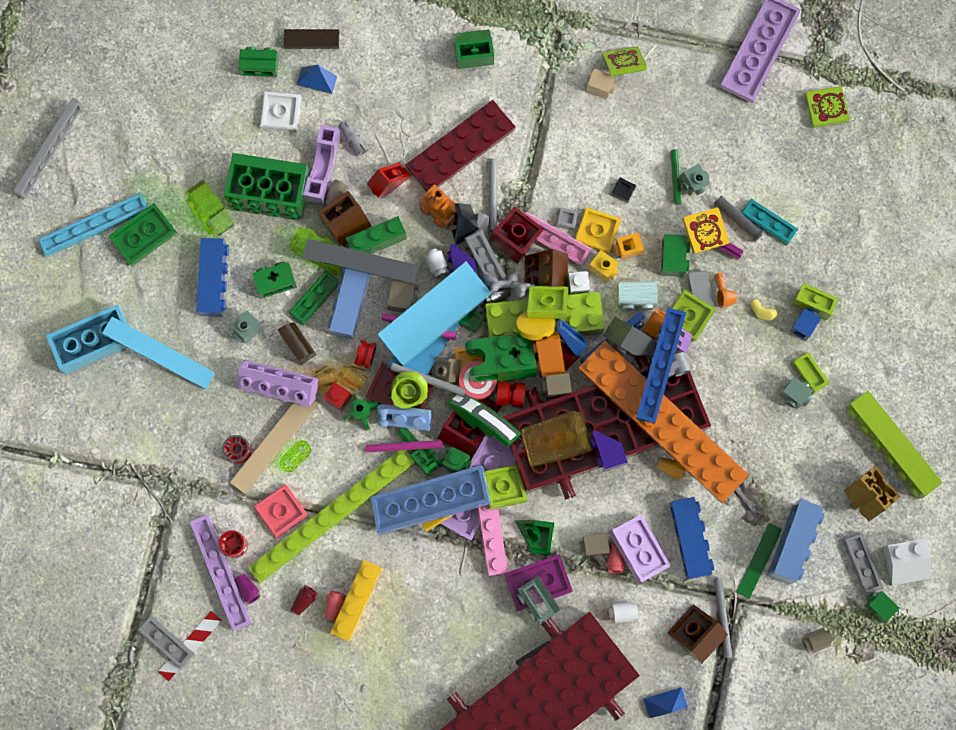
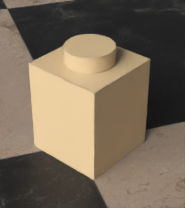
[586,69,616,99]

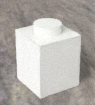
[568,271,590,295]

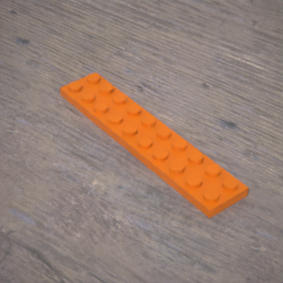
[578,341,749,504]

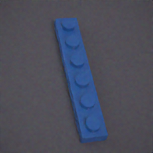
[636,307,686,424]

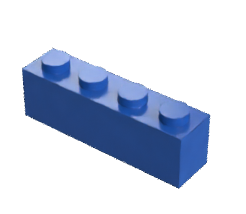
[196,238,229,317]
[669,497,714,580]

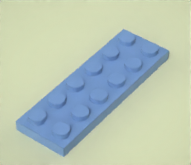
[371,465,491,535]

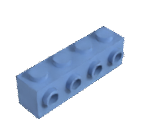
[328,268,370,340]

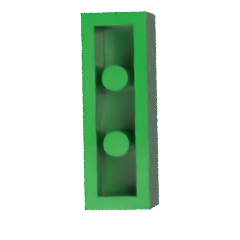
[346,216,407,254]

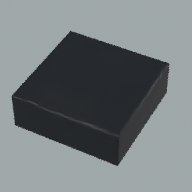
[611,177,637,203]

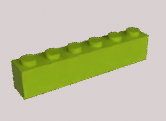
[846,390,943,499]

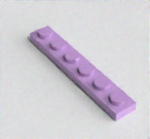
[190,514,252,632]

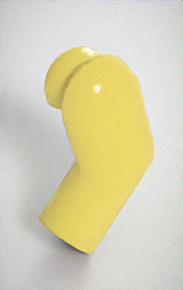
[749,299,777,321]

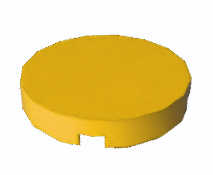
[516,311,555,340]

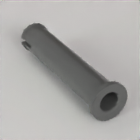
[714,196,765,242]

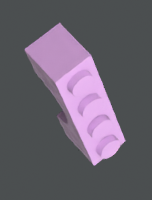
[303,125,341,206]

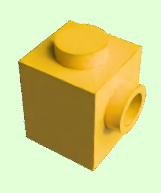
[588,250,619,282]

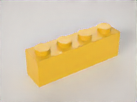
[330,560,383,642]

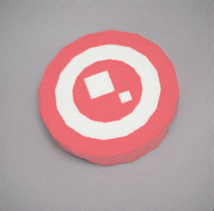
[459,361,497,400]

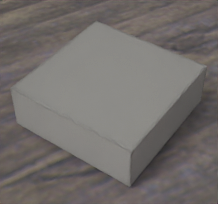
[556,207,578,230]

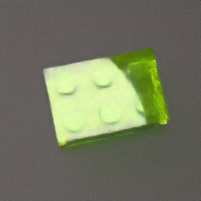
[185,179,235,238]

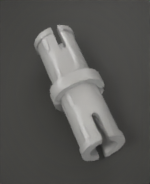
[338,119,369,156]

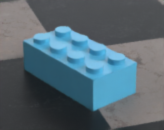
[46,304,129,374]

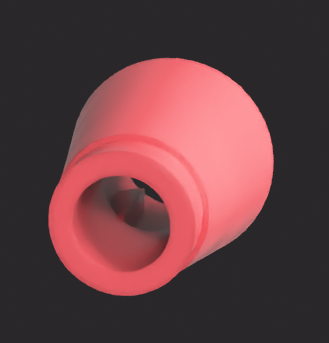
[606,544,626,574]
[325,590,345,621]

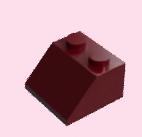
[488,206,544,264]

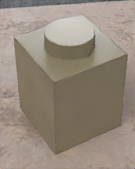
[579,533,610,557]

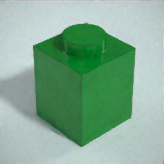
[864,591,900,623]

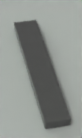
[303,239,419,285]

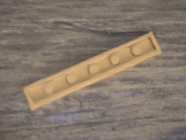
[230,401,318,495]

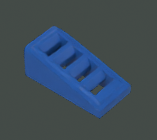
[555,318,587,357]

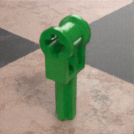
[397,427,443,477]

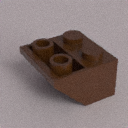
[318,191,372,247]
[524,249,568,293]

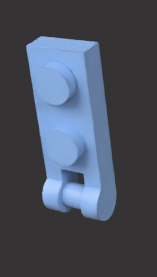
[377,404,431,431]

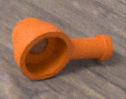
[714,273,737,308]

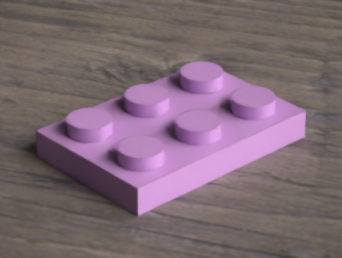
[609,514,671,584]

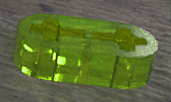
[280,440,312,473]

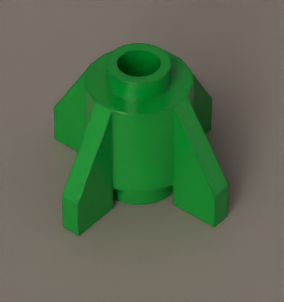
[342,394,379,431]

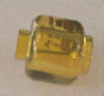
[338,363,368,391]
[312,365,339,393]

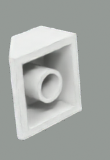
[882,538,931,586]

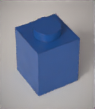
[790,308,821,341]

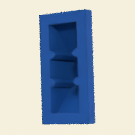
[297,64,337,94]
[643,687,688,718]

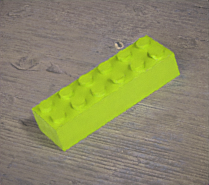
[485,292,605,341]

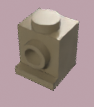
[434,357,461,384]

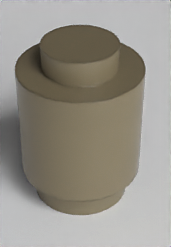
[802,627,834,653]

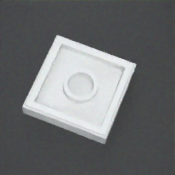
[260,92,301,131]

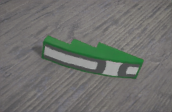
[446,394,521,448]

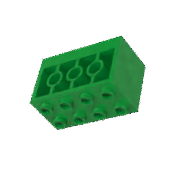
[224,153,310,220]

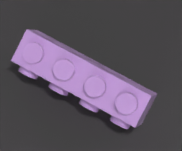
[237,360,318,407]

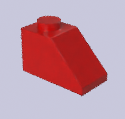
[367,162,411,198]

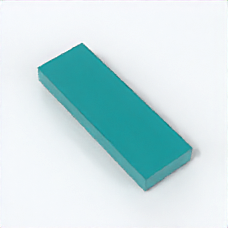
[741,199,798,245]

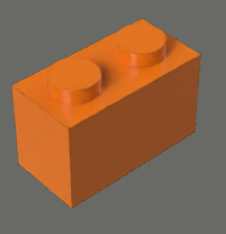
[533,331,565,377]

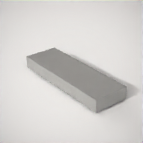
[465,229,508,281]
[842,533,884,595]
[137,615,195,669]

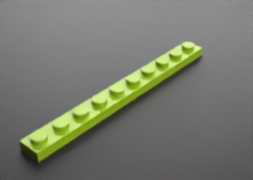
[248,450,416,584]

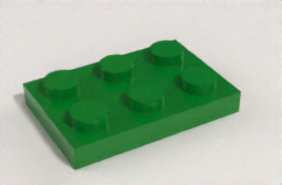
[108,203,177,267]

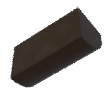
[278,323,317,365]

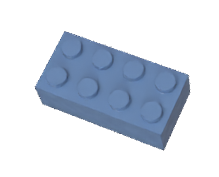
[767,499,824,584]

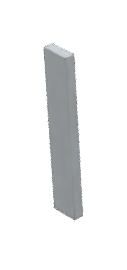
[13,97,83,199]

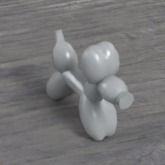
[482,273,535,299]

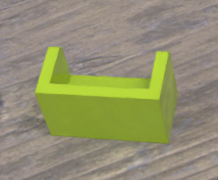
[792,283,839,320]

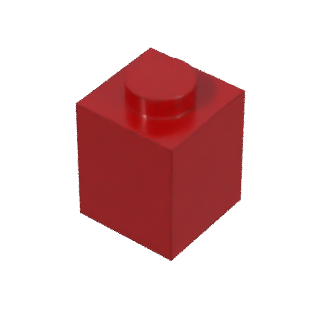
[323,382,352,412]

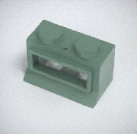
[517,576,560,624]

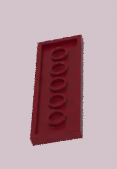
[405,100,516,192]

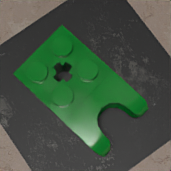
[465,334,537,382]

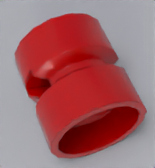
[496,381,525,408]
[219,530,248,558]

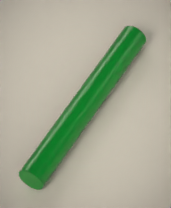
[671,149,681,205]

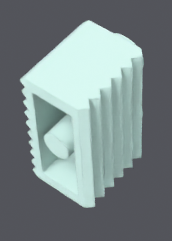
[617,281,658,311]

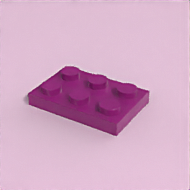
[504,554,573,612]

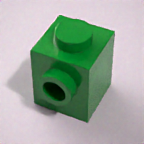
[442,447,472,473]

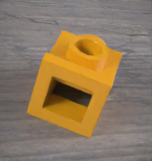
[613,232,644,260]

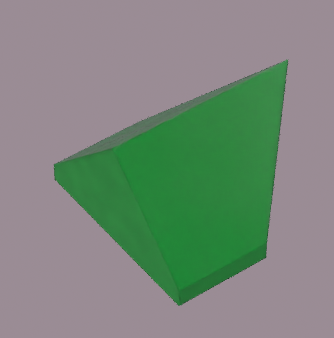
[514,520,554,555]

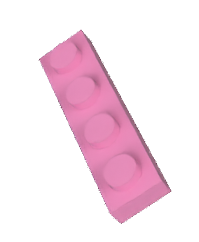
[525,212,592,266]
[477,505,508,576]

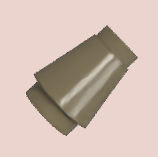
[324,179,348,205]

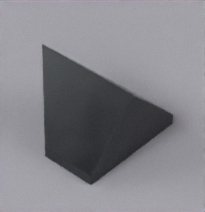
[452,203,479,245]

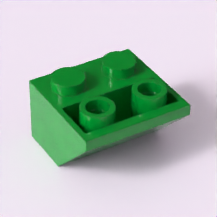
[453,29,494,69]

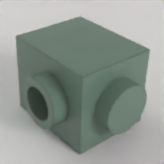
[231,311,263,343]
[780,377,813,409]

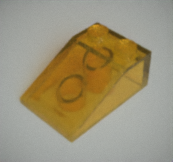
[521,411,592,467]

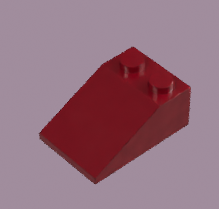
[437,398,502,458]

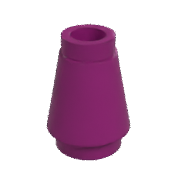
[235,574,261,604]

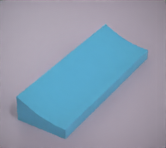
[378,261,491,366]

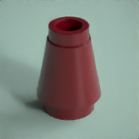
[290,585,318,616]

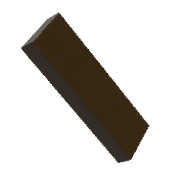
[284,29,340,49]

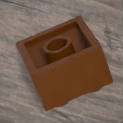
[667,604,728,664]

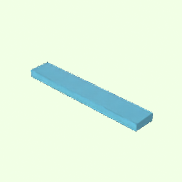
[37,193,148,257]
[102,317,215,390]

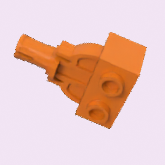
[419,184,456,230]

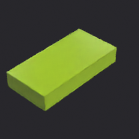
[791,352,830,394]

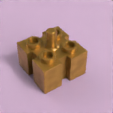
[844,465,901,522]

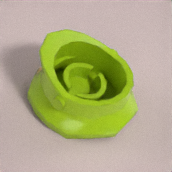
[391,372,428,409]

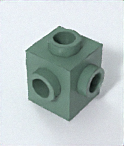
[679,164,710,196]

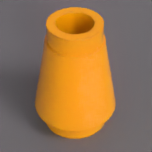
[657,457,686,480]

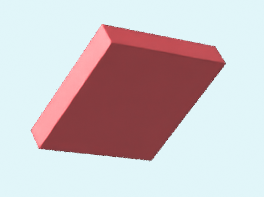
[253,484,308,539]

